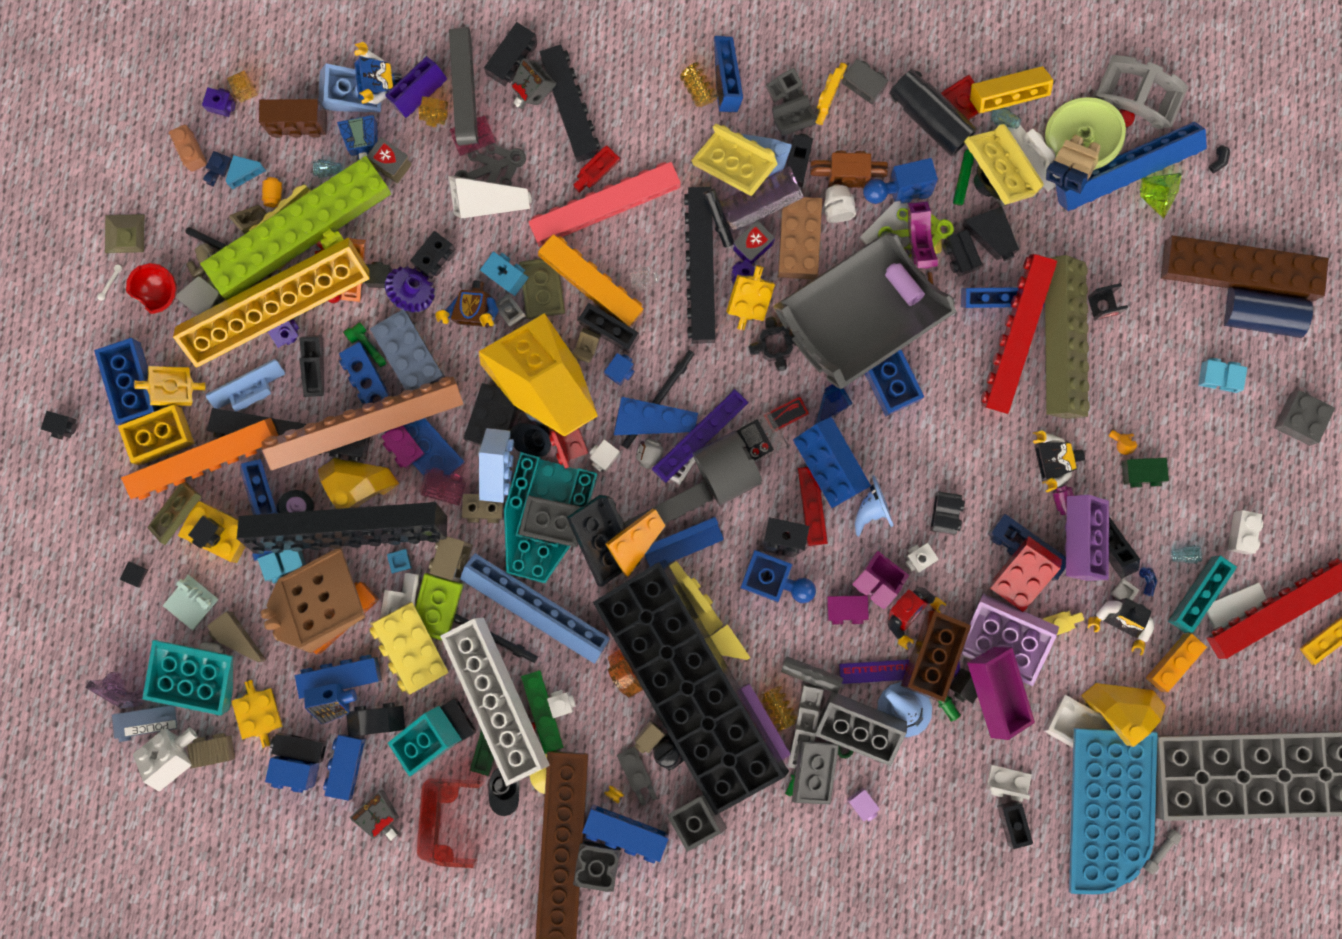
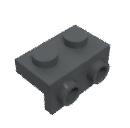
[772,95,817,137]

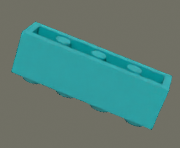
[1168,555,1237,633]

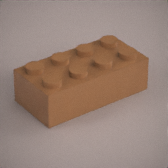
[777,196,822,280]

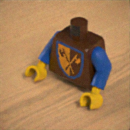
[435,280,499,327]

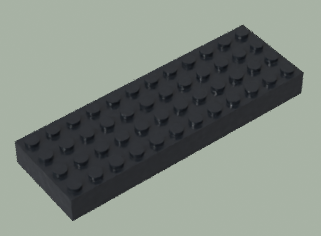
[593,560,789,815]

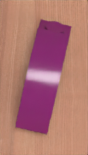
[908,201,938,269]

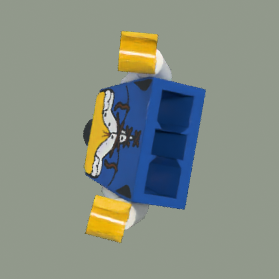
[354,42,402,104]

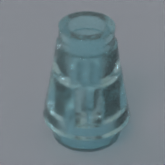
[991,107,1021,129]
[313,159,341,178]
[1171,544,1203,564]

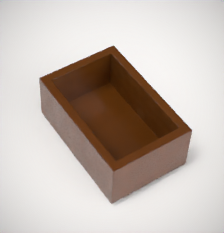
[259,99,327,138]

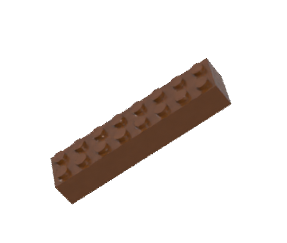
[1161,235,1329,301]

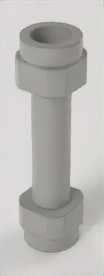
[1143,829,1182,875]

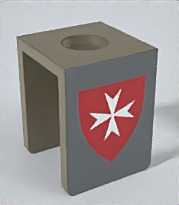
[367,137,412,183]

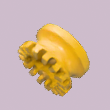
[604,785,624,804]

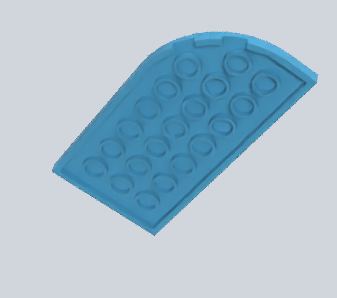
[1069,728,1158,895]

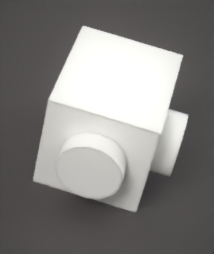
[589,440,620,472]

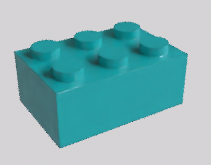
[387,706,462,777]

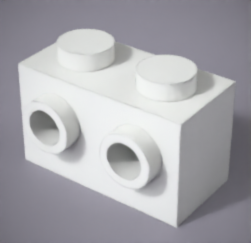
[1227,510,1263,555]

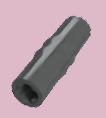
[781,656,843,693]

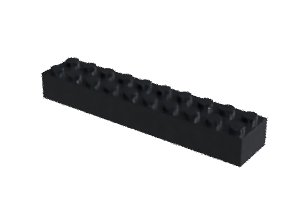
[236,502,448,554]

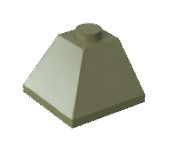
[105,214,145,253]

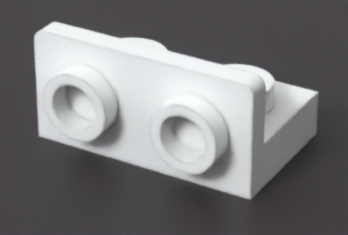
[986,765,1032,802]

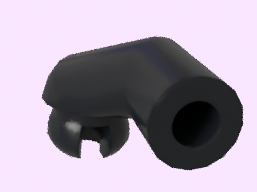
[1208,145,1231,174]

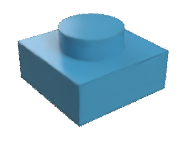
[387,549,412,574]

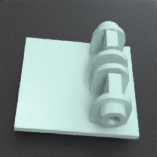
[163,575,219,631]

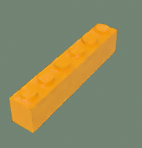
[538,234,644,327]

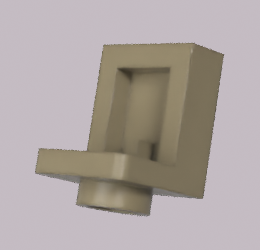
[572,328,601,363]

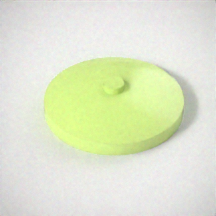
[1045,97,1126,170]

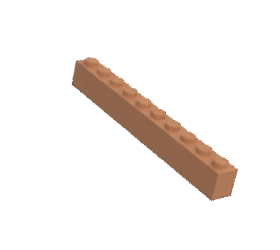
[261,377,464,470]

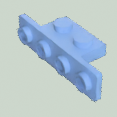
[206,359,285,412]

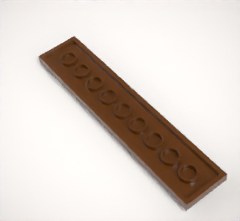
[535,751,589,939]

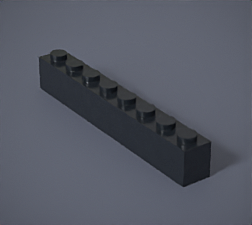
[684,187,716,344]
[207,408,371,462]

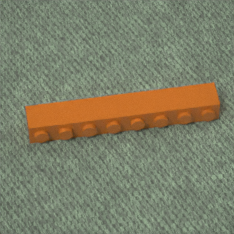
[121,418,279,500]

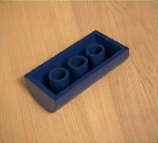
[1224,287,1313,338]

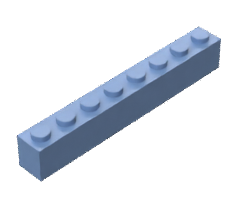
[460,553,610,664]

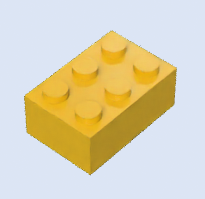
[118,404,195,466]
[178,501,245,563]

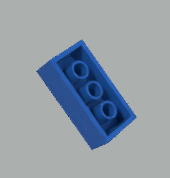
[94,338,161,426]
[865,350,924,417]
[793,417,871,508]
[582,804,669,863]

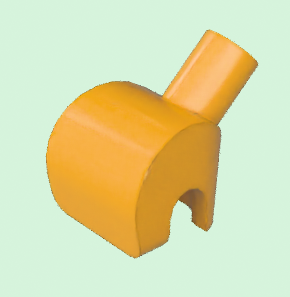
[1109,430,1138,455]

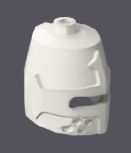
[824,184,856,223]

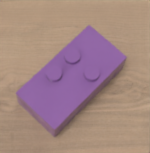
[1065,495,1109,581]

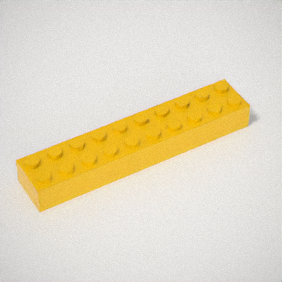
[173,237,370,368]

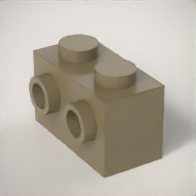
[462,494,505,524]

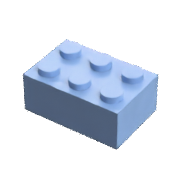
[479,428,514,503]

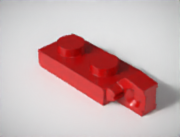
[573,145,620,193]

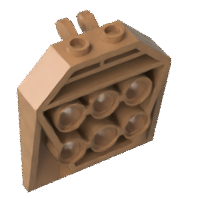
[261,548,365,653]

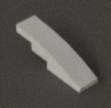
[788,684,824,768]

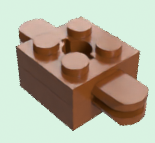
[810,150,888,188]

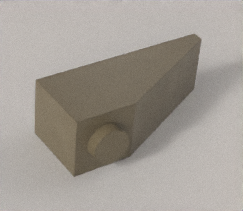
[207,611,266,662]

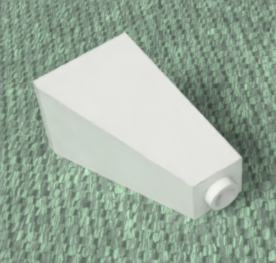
[448,176,532,218]

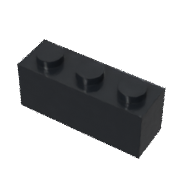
[484,22,537,86]
[578,303,640,354]

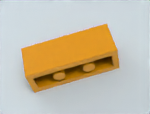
[1146,633,1207,693]

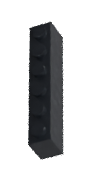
[539,44,601,163]

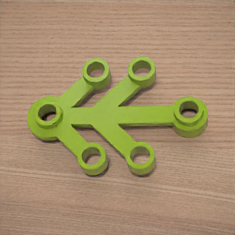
[877,208,954,258]

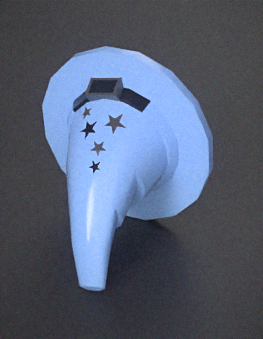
[855,475,894,537]
[877,682,932,737]

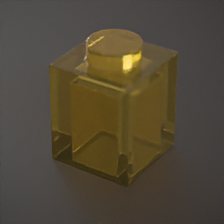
[227,70,258,103]

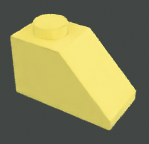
[710,624,750,660]

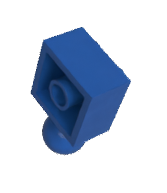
[863,158,938,204]
[740,550,816,603]

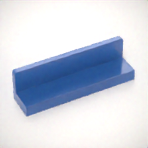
[645,517,724,567]

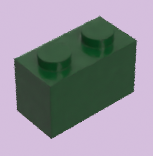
[1122,457,1169,488]

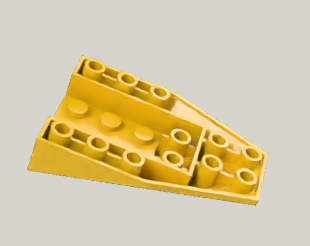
[479,313,598,437]

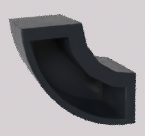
[346,702,405,736]

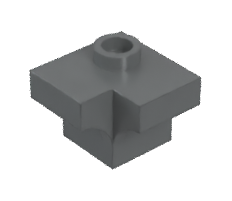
[765,67,804,103]

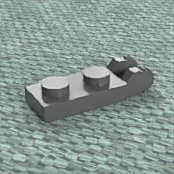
[617,746,658,806]

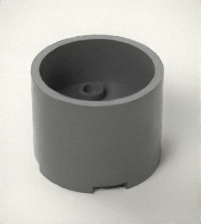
[692,431,762,506]

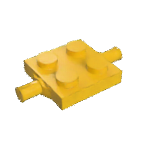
[815,63,847,125]
[726,265,775,330]
[134,366,206,406]
[231,680,283,748]

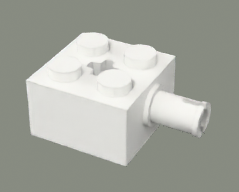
[133,727,198,791]

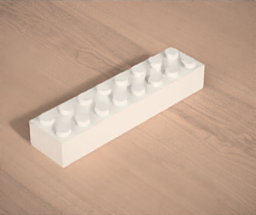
[441,618,550,786]

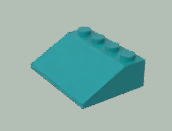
[142,640,233,716]

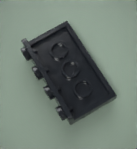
[566,495,640,587]

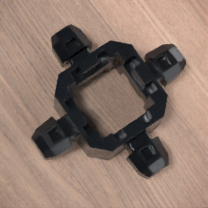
[748,317,797,372]

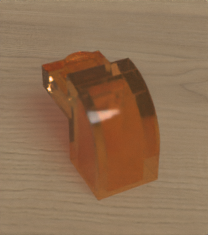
[608,650,643,698]

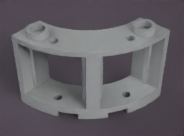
[1096,55,1188,129]

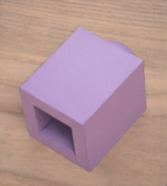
[847,788,880,822]

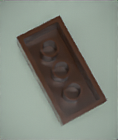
[901,611,971,702]

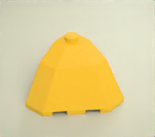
[318,458,399,509]
[1080,683,1166,747]

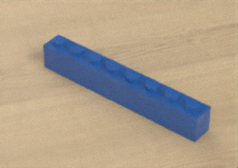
[1056,122,1207,211]

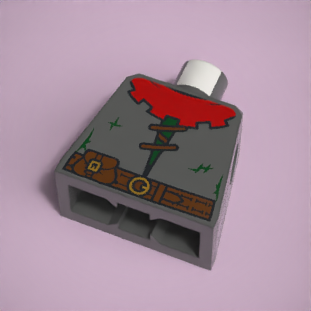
[511,58,557,109]
[349,789,399,841]

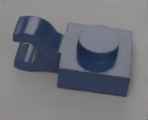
[203,151,232,187]

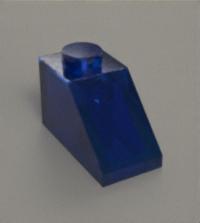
[815,384,853,424]

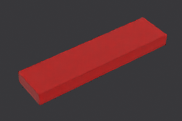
[797,467,828,546]

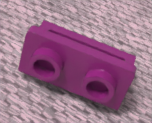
[381,425,425,469]

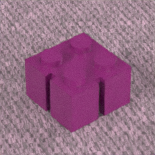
[852,550,909,609]

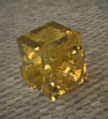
[418,96,448,127]

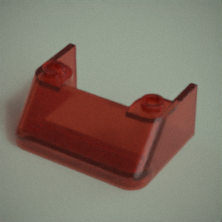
[417,778,484,868]

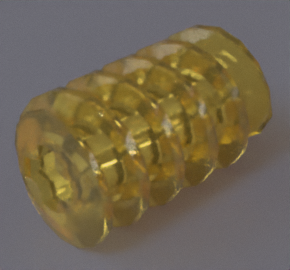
[680,62,718,107]
[759,685,798,732]

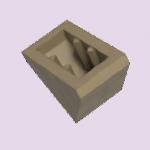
[229,205,267,234]

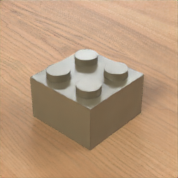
[429,536,473,583]

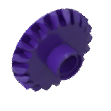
[385,266,435,312]

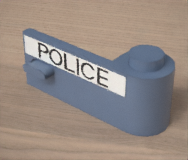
[112,705,178,742]

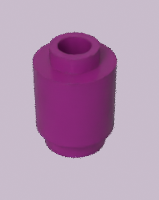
[1052,484,1074,515]

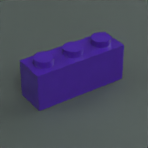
[385,56,447,118]

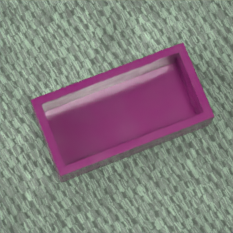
[967,647,1035,740]

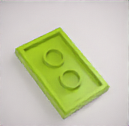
[415,573,464,641]

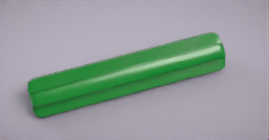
[953,150,974,206]

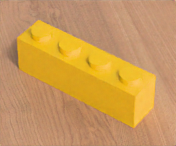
[970,66,1053,114]

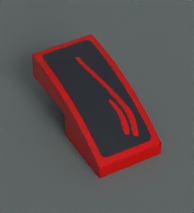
[764,397,810,433]

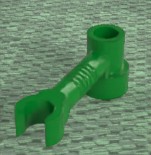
[343,322,387,368]

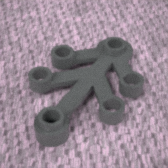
[455,142,526,185]

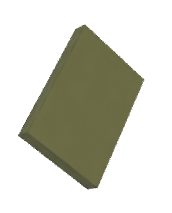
[519,259,565,319]
[147,482,202,545]

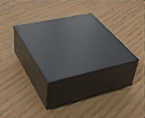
[120,561,148,588]

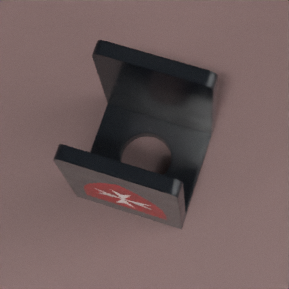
[1088,283,1128,321]

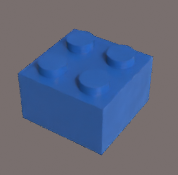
[265,755,320,793]

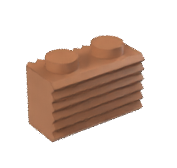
[168,125,207,172]

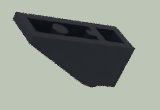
[1109,517,1140,579]

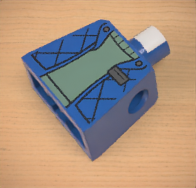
[337,115,378,160]

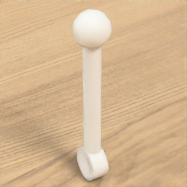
[97,265,123,301]

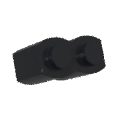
[930,491,965,535]

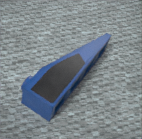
[714,36,743,112]

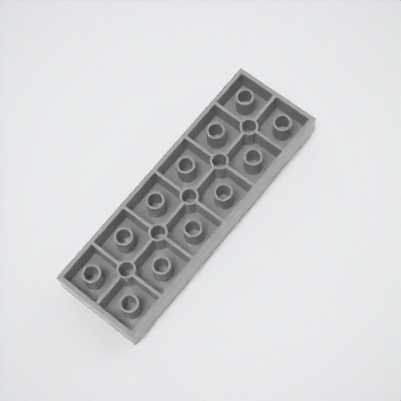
[1155,731,1342,821]

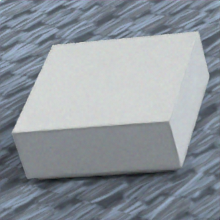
[1110,578,1140,600]

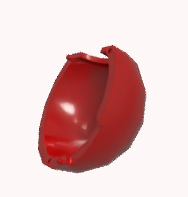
[126,263,177,314]

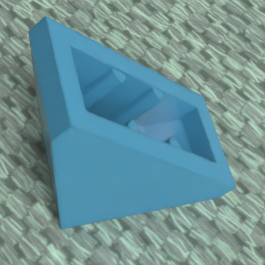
[226,155,266,190]

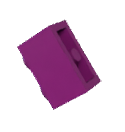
[826,596,869,625]

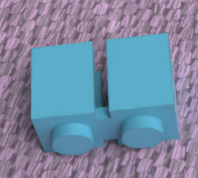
[1198,358,1247,393]
[257,550,306,584]

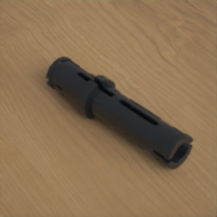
[703,189,734,248]

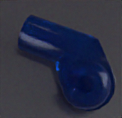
[1139,567,1158,597]

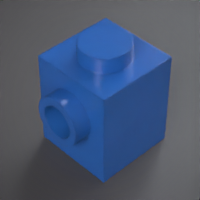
[604,353,635,386]

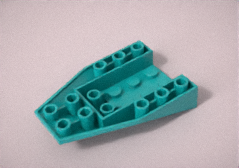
[504,452,598,583]

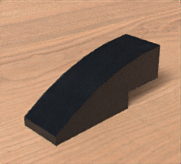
[299,335,324,397]

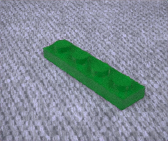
[521,670,564,754]

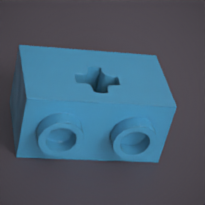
[480,251,529,296]

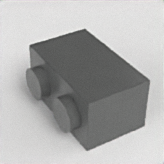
[842,59,888,105]

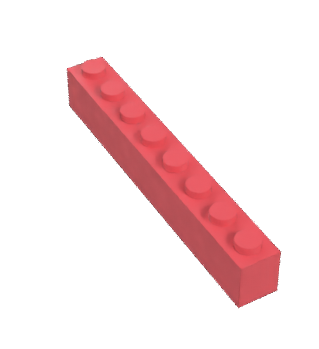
[528,162,681,247]

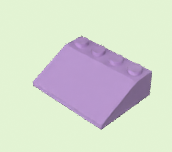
[962,594,1059,686]

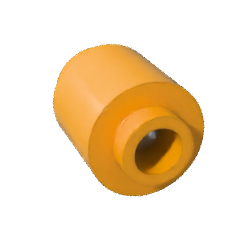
[261,177,282,207]

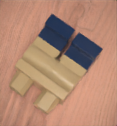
[1046,135,1101,194]

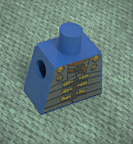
[304,684,357,724]

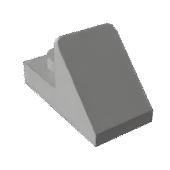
[496,293,526,329]

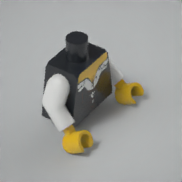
[1033,430,1085,492]
[1088,598,1154,655]

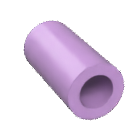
[885,263,925,306]

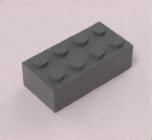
[815,691,907,766]

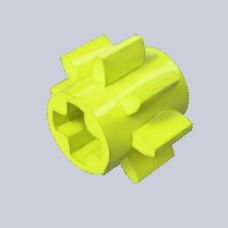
[320,229,344,249]

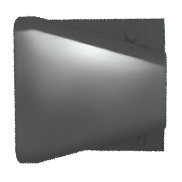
[573,841,621,892]

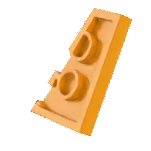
[605,508,665,577]

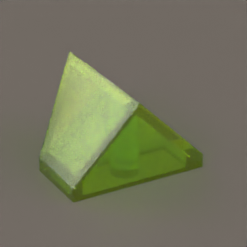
[1140,173,1182,219]

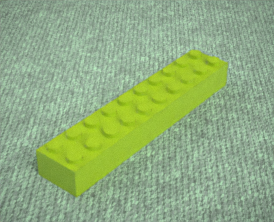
[200,156,391,300]

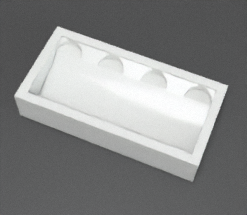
[1044,695,1114,748]

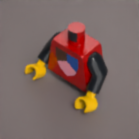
[888,587,946,650]

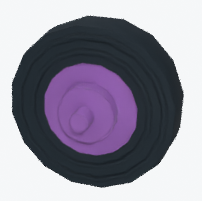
[277,490,314,513]

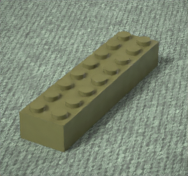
[1045,255,1090,419]

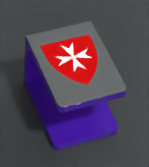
[733,220,775,265]

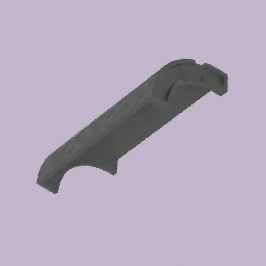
[773,232,957,389]

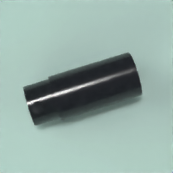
[889,69,978,157]

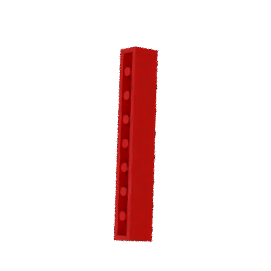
[981,254,1057,414]
[1206,558,1342,659]

